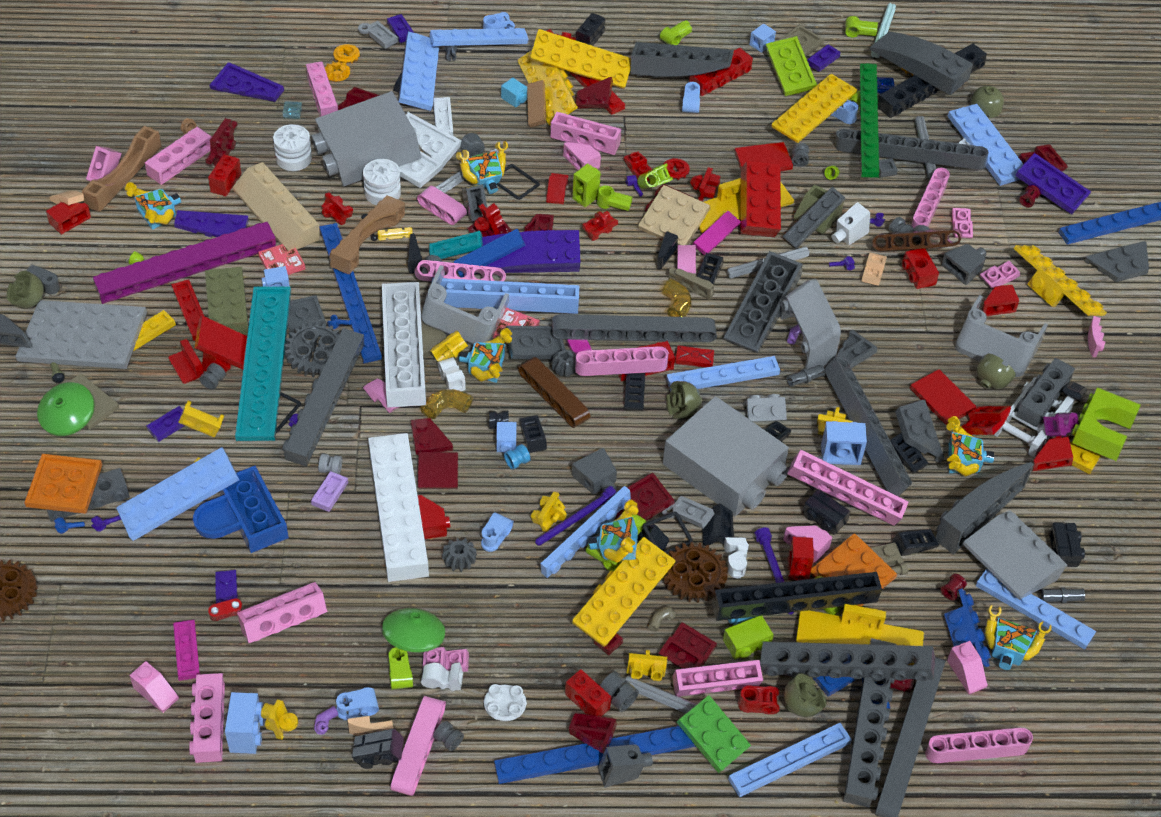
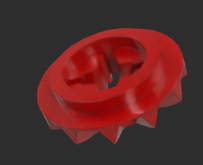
[664,158,690,181]

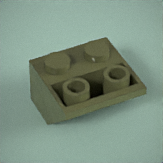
[793,184,844,234]

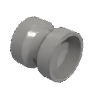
[318,453,343,475]

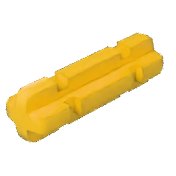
[377,227,413,241]

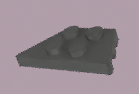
[1084,241,1149,282]
[895,400,944,463]

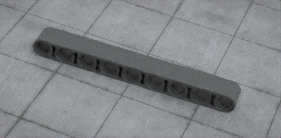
[835,129,989,170]
[552,314,717,342]
[824,355,912,497]
[875,657,946,817]

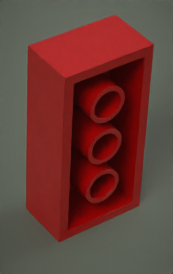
[741,161,781,238]

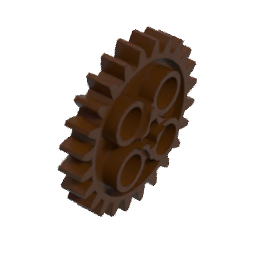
[663,542,728,603]
[0,560,38,622]

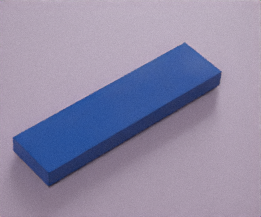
[453,229,526,278]

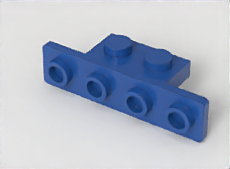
[944,589,991,667]

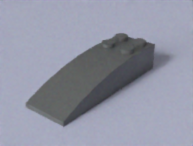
[870,31,973,95]
[631,42,734,78]
[724,251,803,353]
[936,462,1034,555]

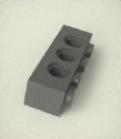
[1016,358,1075,427]
[46,468,130,522]

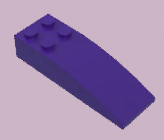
[471,230,581,274]

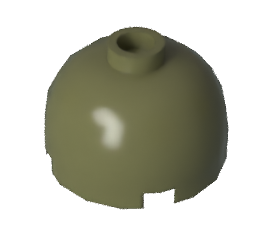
[970,86,1004,118]
[7,270,44,309]
[977,353,1016,389]
[666,381,702,419]
[784,673,827,718]

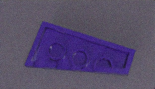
[209,62,284,102]
[174,210,249,238]

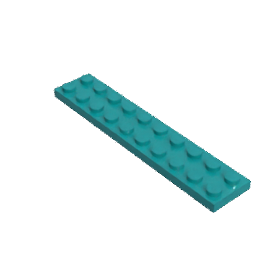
[235,286,291,441]

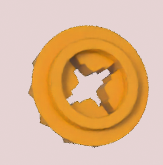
[333,44,360,64]
[325,61,350,82]

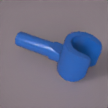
[327,315,352,329]
[54,517,85,534]

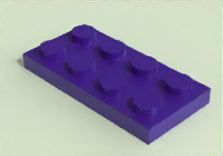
[1015,153,1091,214]

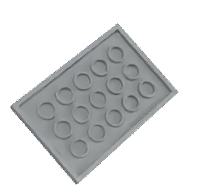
[15,300,147,369]

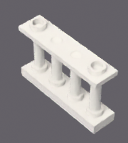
[994,377,1075,458]

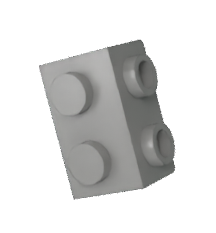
[745,394,787,422]

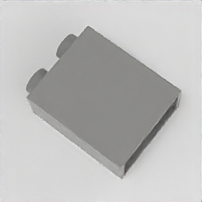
[311,91,421,186]
[663,396,790,517]

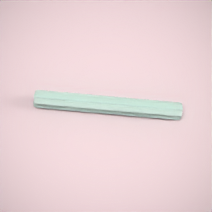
[871,3,896,58]

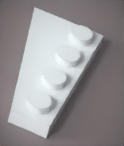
[406,112,461,167]

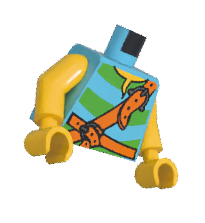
[456,141,508,194]
[125,182,181,230]
[459,328,512,383]
[946,416,994,477]
[589,499,638,563]
[984,605,1052,670]

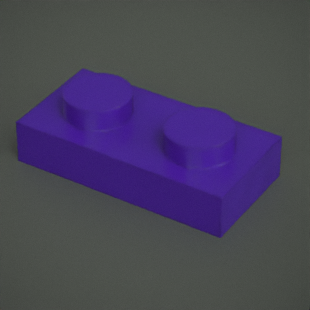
[387,14,414,43]
[807,44,841,72]
[146,406,185,442]
[215,570,238,604]

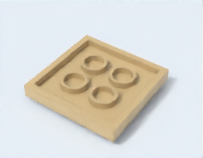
[638,185,710,245]

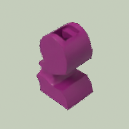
[1043,412,1079,437]

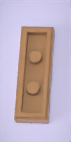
[527,80,546,128]

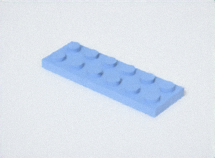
[398,31,439,111]
[947,104,1024,186]
[116,447,239,541]

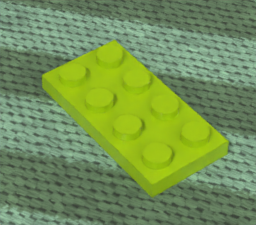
[766,36,817,96]

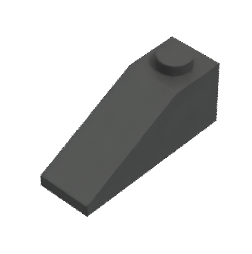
[0,314,32,348]

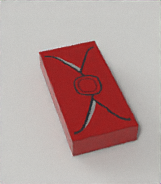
[675,346,715,368]

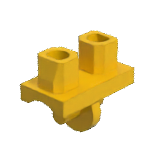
[430,330,468,362]
[816,407,853,435]
[531,492,567,532]
[627,650,667,681]
[261,699,298,740]

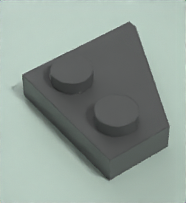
[837,329,877,368]

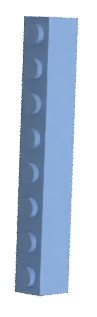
[432,278,579,314]

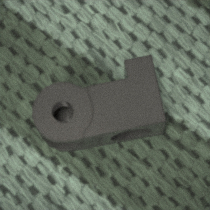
[26,264,60,294]

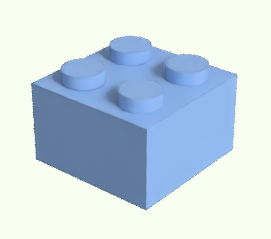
[821,421,867,465]
[225,692,265,754]

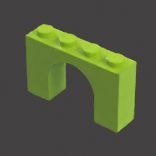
[1072,387,1141,461]

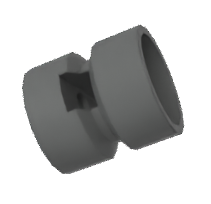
[600,671,639,712]

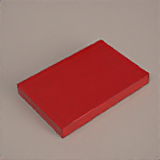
[734,142,793,171]
[194,315,247,370]
[910,369,976,426]

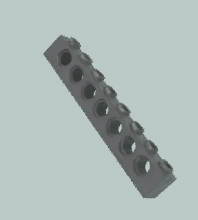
[843,638,896,807]
[760,642,935,681]

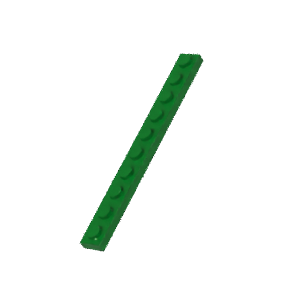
[860,63,879,178]

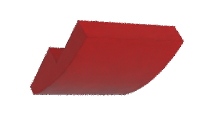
[961,406,1011,435]

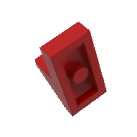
[546,173,569,205]

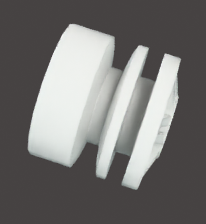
[273,124,312,171]
[363,159,401,205]

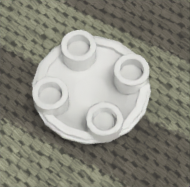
[484,684,527,721]

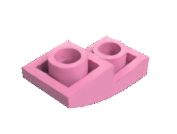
[952,208,973,238]
[678,245,696,273]
[980,261,1020,288]
[1088,316,1106,358]
[363,378,400,413]
[423,647,469,672]

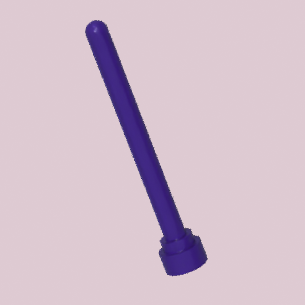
[535,486,617,546]
[754,527,794,615]

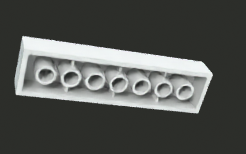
[382,282,426,407]
[368,433,429,582]

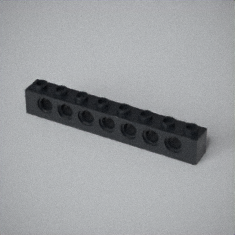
[878,43,987,118]
[712,572,882,621]

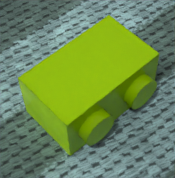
[572,163,601,208]
[723,616,774,660]

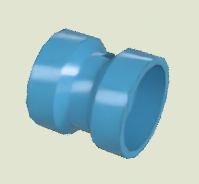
[504,444,531,470]

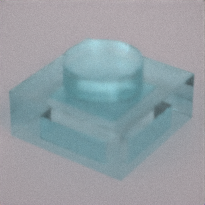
[283,101,302,119]

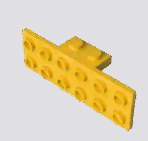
[530,29,631,88]
[518,50,578,126]
[771,74,857,143]
[699,178,794,233]
[1013,245,1107,316]
[572,537,675,647]
[796,604,924,665]

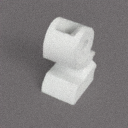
[438,357,466,395]
[724,537,749,579]
[421,662,463,691]

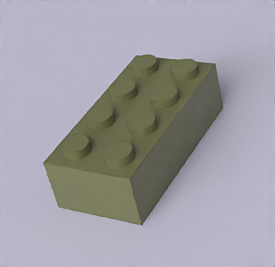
[205,266,249,336]

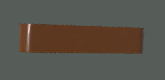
[872,228,962,251]
[518,357,591,428]

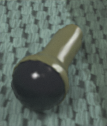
[50,362,65,384]

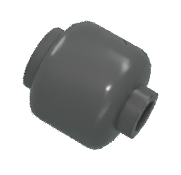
[460,133,485,157]

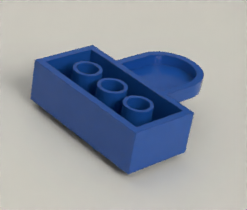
[193,466,289,553]

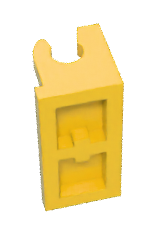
[178,400,224,438]

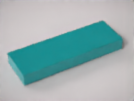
[429,231,483,259]

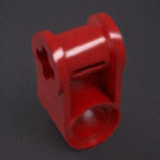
[738,685,780,715]

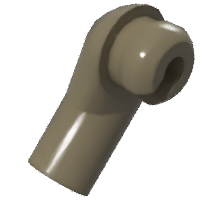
[648,606,676,632]

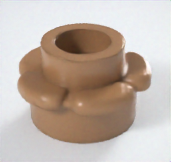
[180,118,197,134]

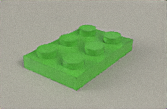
[677,695,751,773]

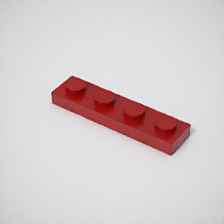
[171,279,204,341]

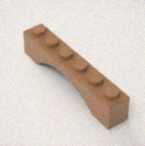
[82,126,162,212]
[329,195,405,274]

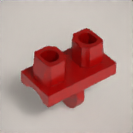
[690,167,721,201]
[321,192,353,225]
[474,203,505,235]
[582,211,618,241]

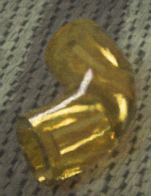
[662,278,692,317]
[420,389,473,419]

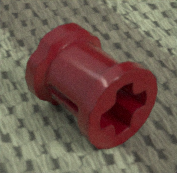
[1019,185,1041,208]
[941,573,967,600]

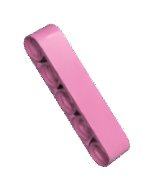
[911,168,950,228]
[415,260,506,281]
[575,347,669,376]
[391,696,446,796]
[925,728,1033,763]

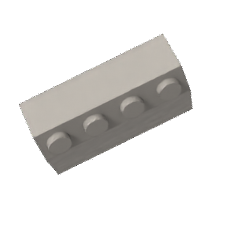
[963,510,1067,600]

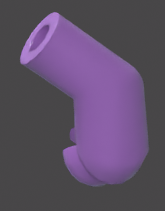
[787,324,802,344]
[314,706,339,735]

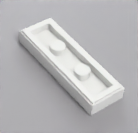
[433,97,453,136]

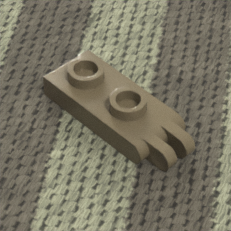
[669,268,714,300]

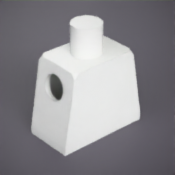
[831,202,870,245]

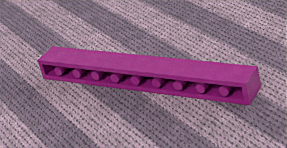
[93,221,276,304]

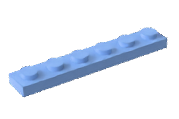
[430,28,528,46]
[666,356,780,391]
[541,486,631,578]
[976,569,1096,650]
[728,723,852,797]

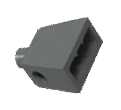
[461,184,487,221]
[942,244,986,285]
[572,448,617,494]
[598,744,653,788]

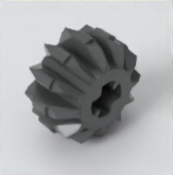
[442,537,477,573]

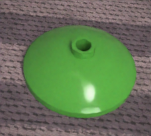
[37,382,95,436]
[382,608,445,652]

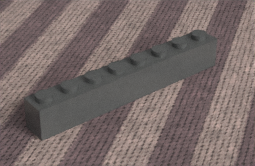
[282,328,364,467]

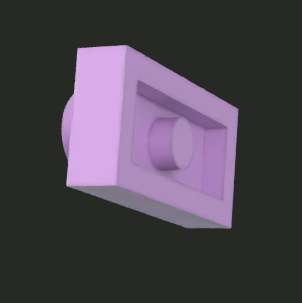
[311,471,348,512]

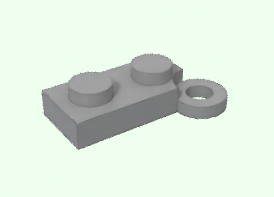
[358,20,398,49]
[662,496,714,528]

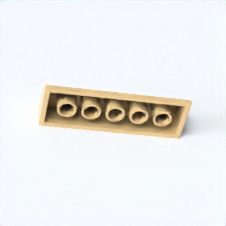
[233,162,319,251]

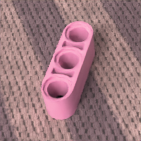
[417,186,467,225]

